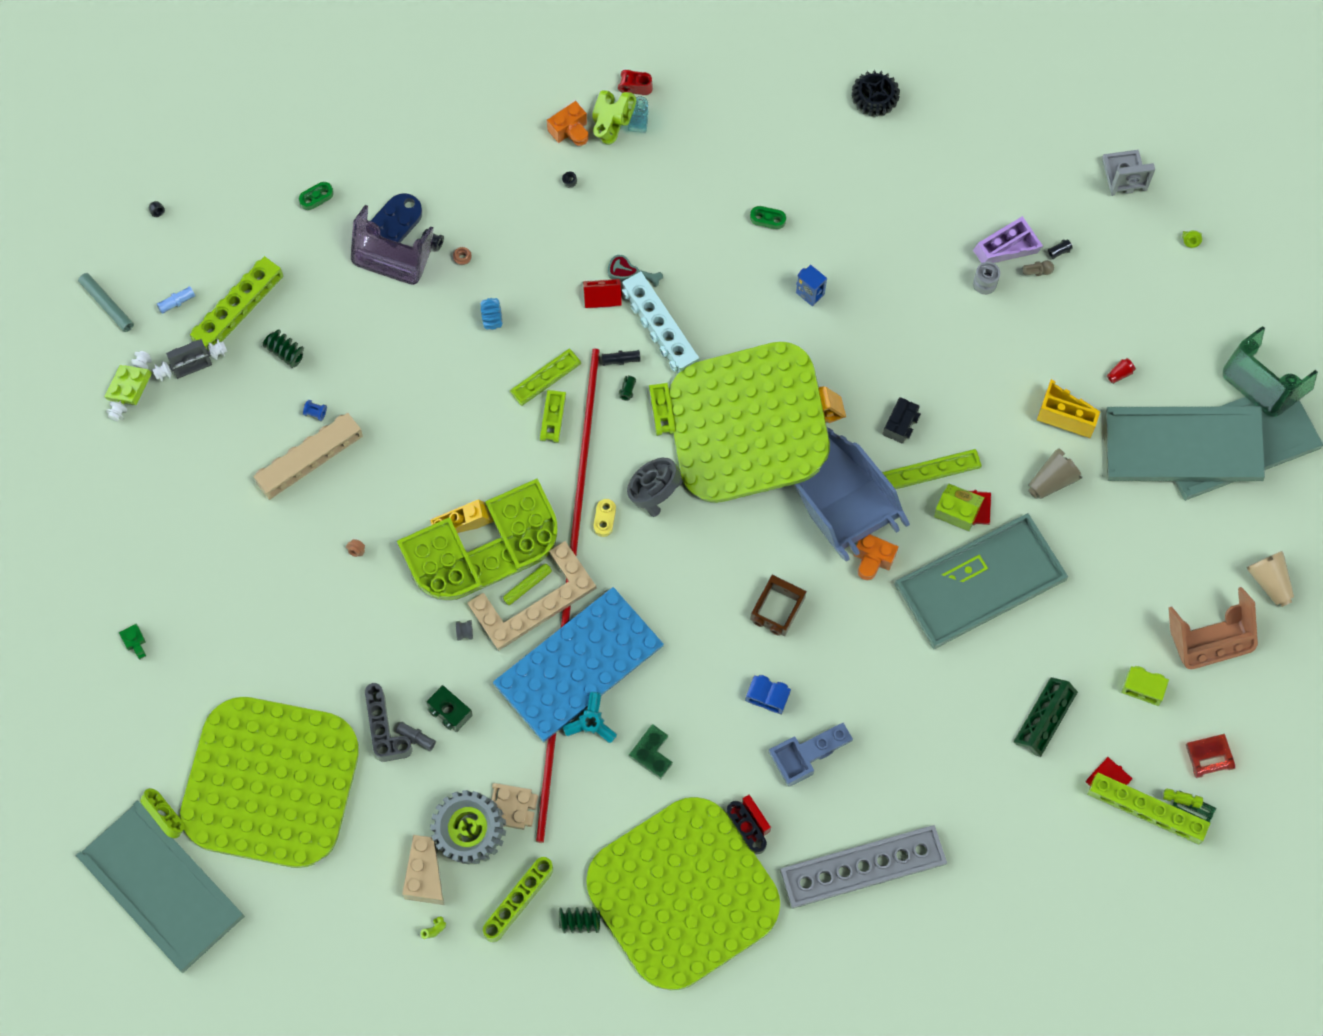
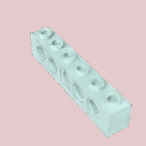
[621,272,699,373]

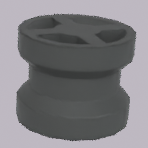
[456,620,473,641]

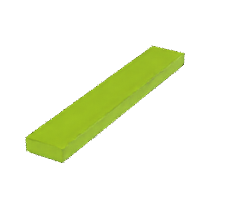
[882,449,982,489]

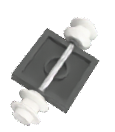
[152,339,227,382]

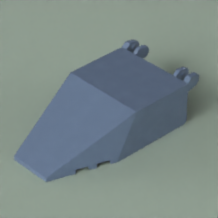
[794,427,910,562]

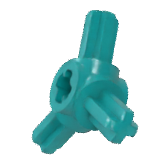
[563,692,617,743]

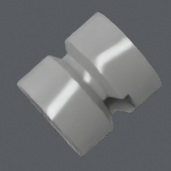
[973,262,1000,295]

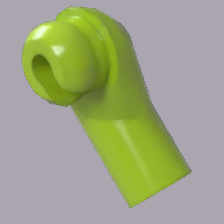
[420,916,446,939]

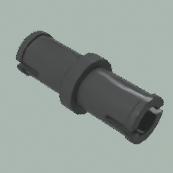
[396,722,436,751]

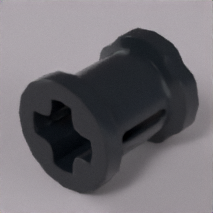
[420,229,444,251]

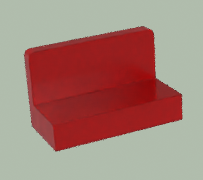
[583,279,622,308]
[731,794,771,842]

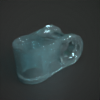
[628,96,648,133]

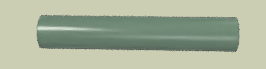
[78,273,134,332]

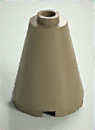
[1028,448,1082,499]

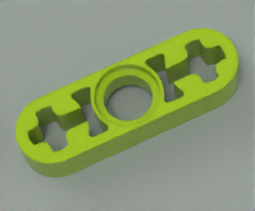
[140,788,185,838]

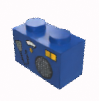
[796,264,827,306]

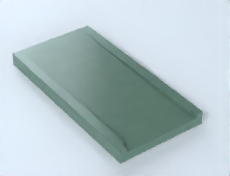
[1175,380,1323,501]
[1106,406,1265,481]
[894,513,1068,650]
[75,800,245,973]

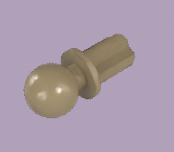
[1022,260,1054,276]

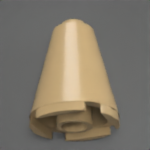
[1246,551,1294,607]

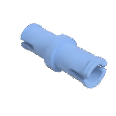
[157,286,195,314]

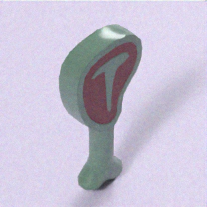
[608,255,663,287]

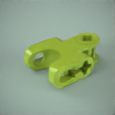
[592,90,637,145]

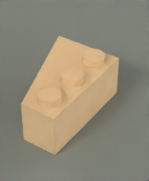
[402,835,444,905]

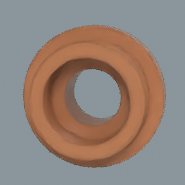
[453,247,472,265]
[346,539,365,557]

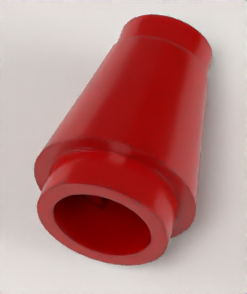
[1107,358,1136,384]

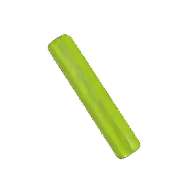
[503,563,552,606]

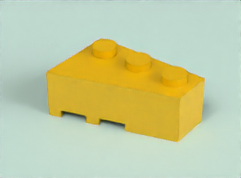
[1037,379,1100,438]

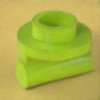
[1182,230,1202,248]

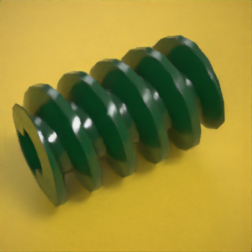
[263,329,304,368]
[559,907,600,934]

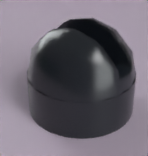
[562,171,577,188]
[149,201,165,217]

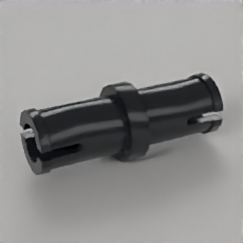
[602,350,640,366]

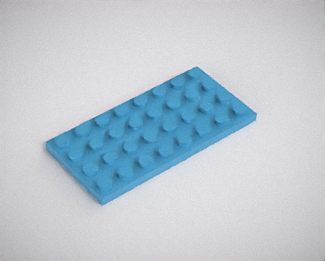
[493,587,664,743]

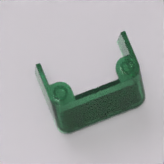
[1222,326,1318,417]

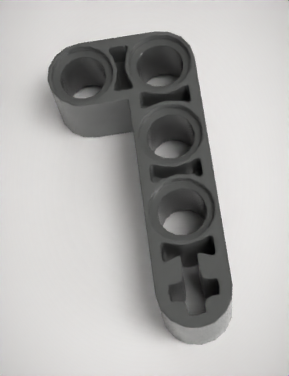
[365,683,413,762]

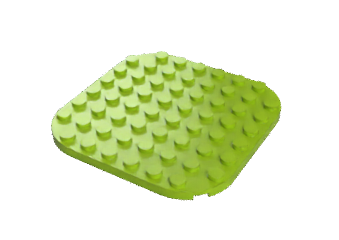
[669,342,830,503]
[180,697,359,868]
[586,797,780,990]

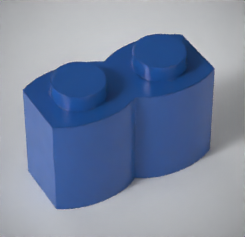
[745,675,791,715]

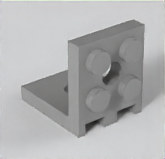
[1102,149,1155,196]

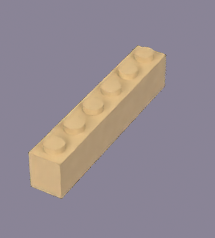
[253,413,363,500]

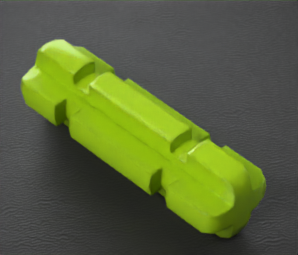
[1163,788,1203,808]

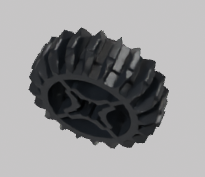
[851,69,900,117]

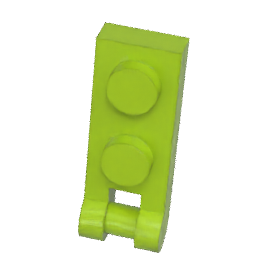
[649,383,675,436]
[540,390,566,443]

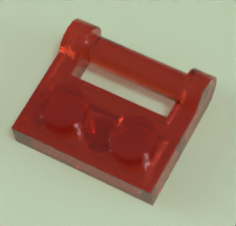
[1186,734,1235,778]

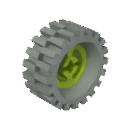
[430,790,506,864]

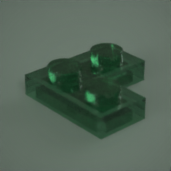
[629,724,673,780]

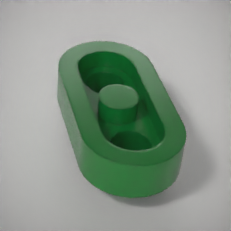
[299,182,334,210]
[750,206,786,229]

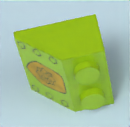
[934,483,984,532]

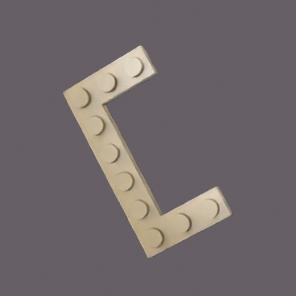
[467,541,597,651]

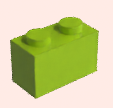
[1121,666,1169,706]

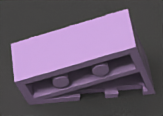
[973,216,1043,263]

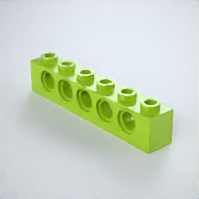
[190,256,284,351]
[1087,773,1211,845]

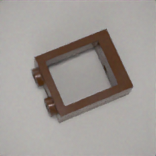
[750,574,807,636]

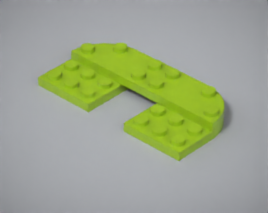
[397,478,557,600]

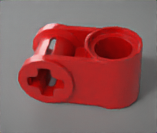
[618,70,653,95]

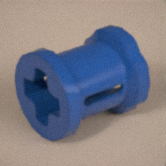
[303,400,327,421]

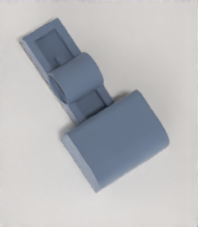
[769,722,853,787]

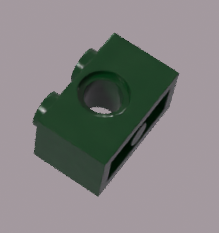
[427,685,473,732]

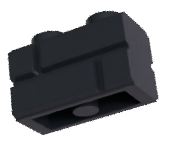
[883,397,921,444]

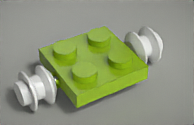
[104,351,152,421]

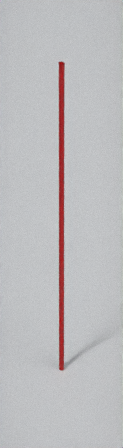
[536,348,600,843]

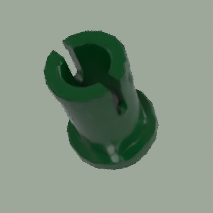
[619,375,636,401]

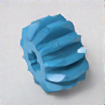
[481,298,503,330]

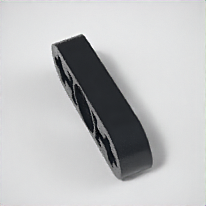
[727,801,767,854]

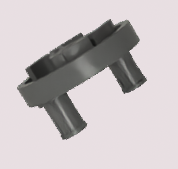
[627,457,683,517]

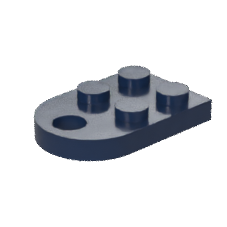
[366,193,422,248]

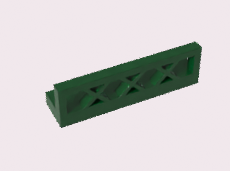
[1014,677,1078,757]

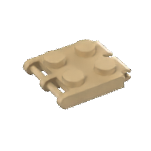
[491,783,538,830]

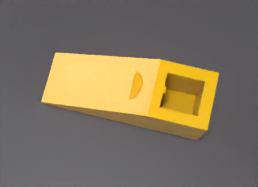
[430,499,494,533]

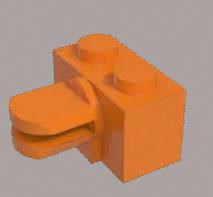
[547,101,589,146]
[854,534,899,580]

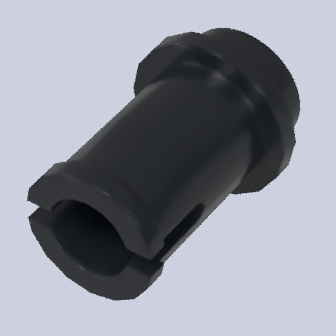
[1048,239,1073,259]

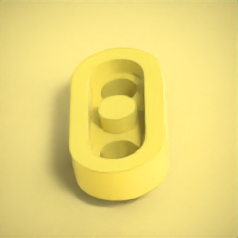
[594,499,616,537]

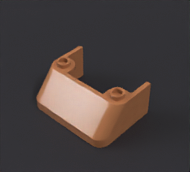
[1168,587,1258,669]

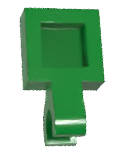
[119,623,146,660]

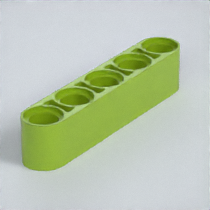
[483,857,553,942]

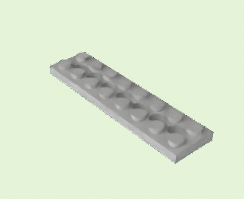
[780,825,947,909]

